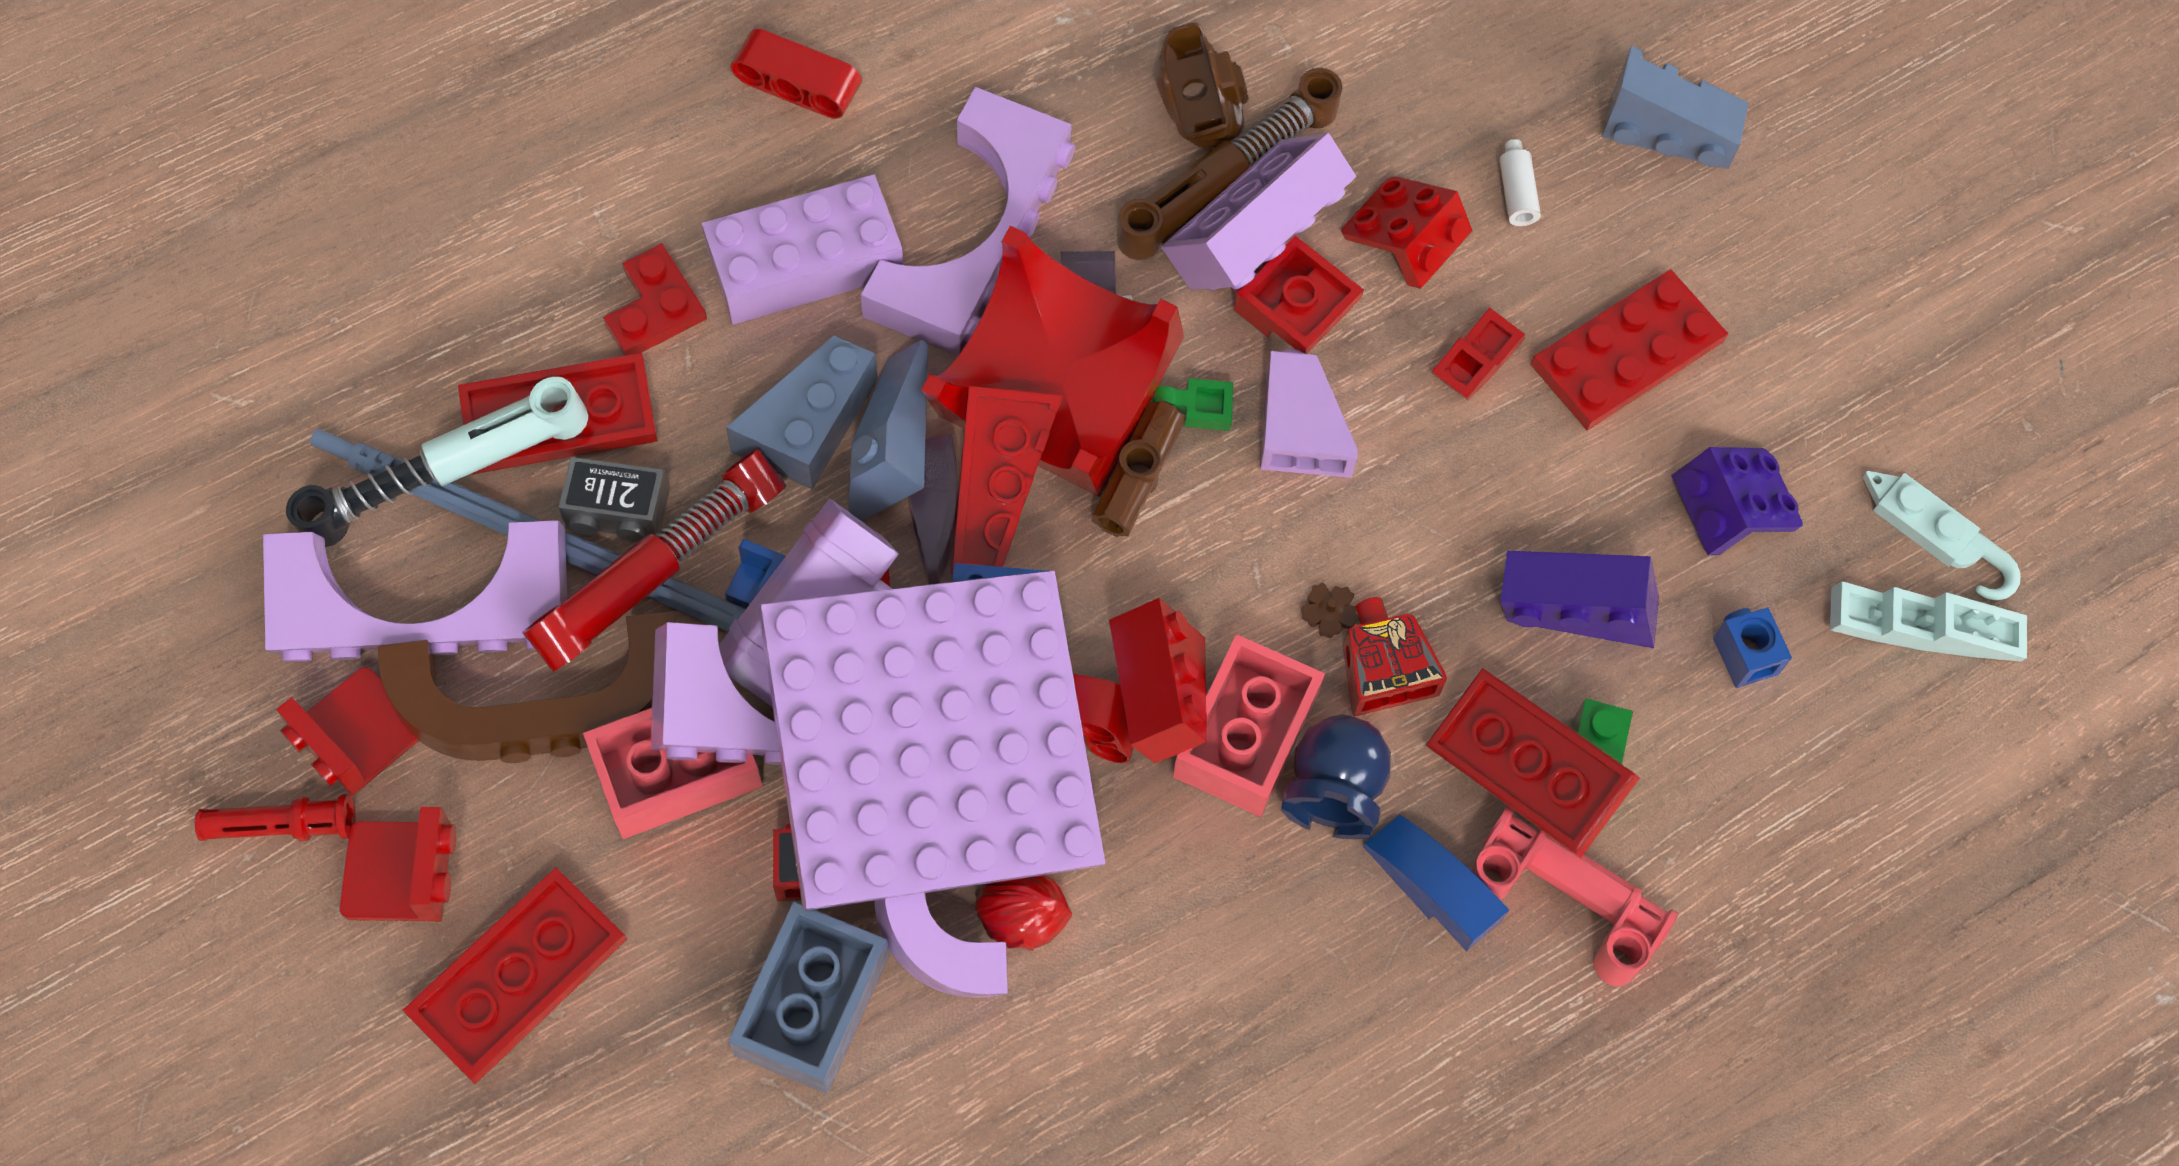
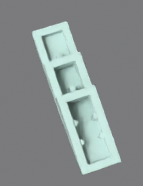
[1830,581,2027,661]

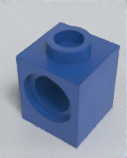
[1713,607,1792,688]

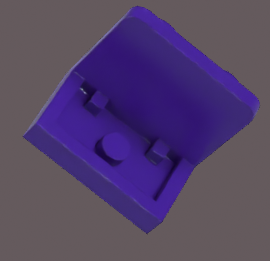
[1671,447,1803,555]

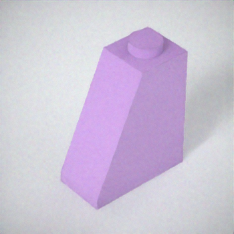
[1260,349,1358,478]

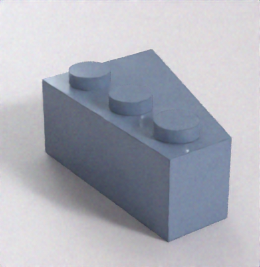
[1602,45,1749,169]
[726,335,877,489]

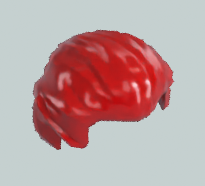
[975,875,1072,951]

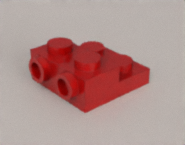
[1234,236,1364,354]

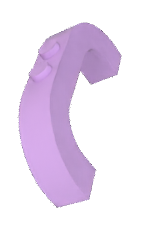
[874,893,1008,998]

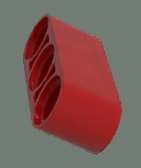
[730,29,862,119]

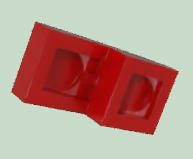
[1432,307,1525,401]

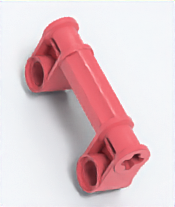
[1470,806,1679,986]

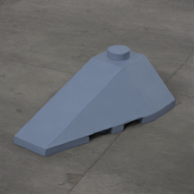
[849,339,928,521]

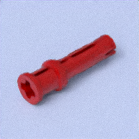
[195,794,356,841]

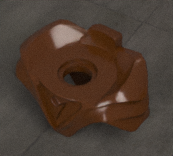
[1156,22,1249,148]

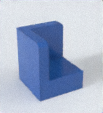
[725,539,786,609]

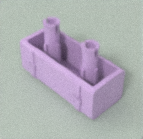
[719,498,899,707]

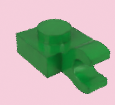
[1152,378,1234,431]

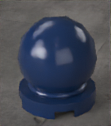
[1281,714,1391,840]

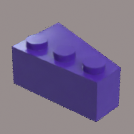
[1500,550,1659,648]

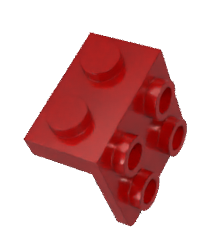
[1342,176,1473,289]
[276,667,419,797]
[339,807,456,922]

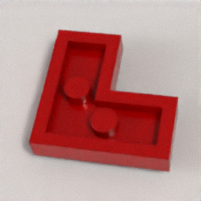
[603,243,707,356]

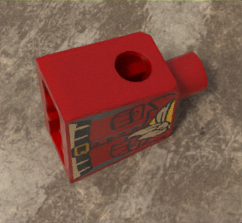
[1343,597,1447,717]

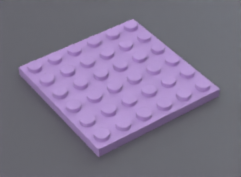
[758,571,1106,911]

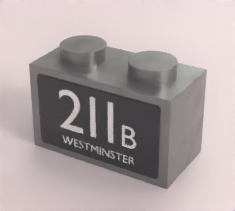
[558,457,669,542]

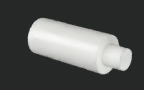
[1499,139,1541,226]

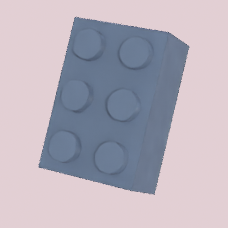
[728,902,890,1094]

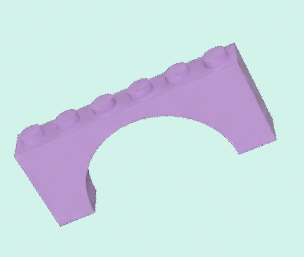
[861,87,1075,356]
[263,520,567,662]
[651,622,782,765]

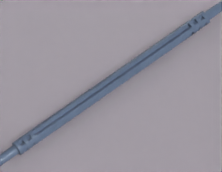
[310,429,746,632]

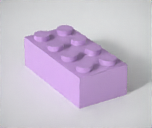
[1161,133,1357,291]
[702,174,903,325]

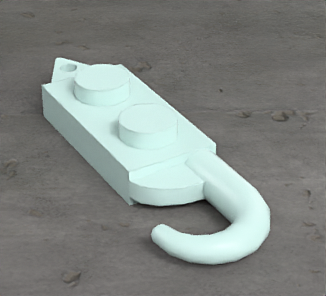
[1863,471,2021,601]

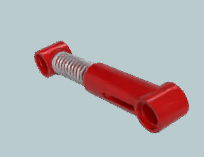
[522,448,787,672]

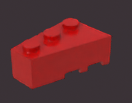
[1109,598,1207,763]

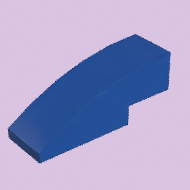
[1363,814,1509,952]

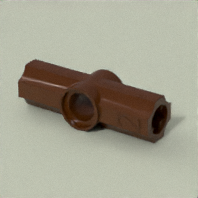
[1092,401,1185,537]

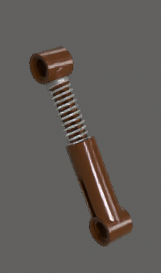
[1117,68,1343,260]

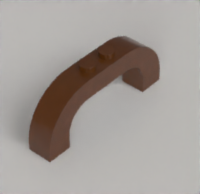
[377,611,676,763]

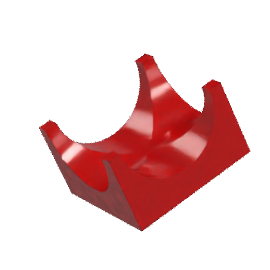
[921,225,1184,497]

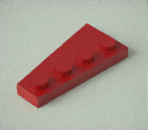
[951,386,1063,575]

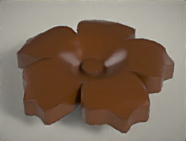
[1301,583,1359,638]

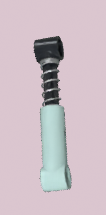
[286,377,588,547]

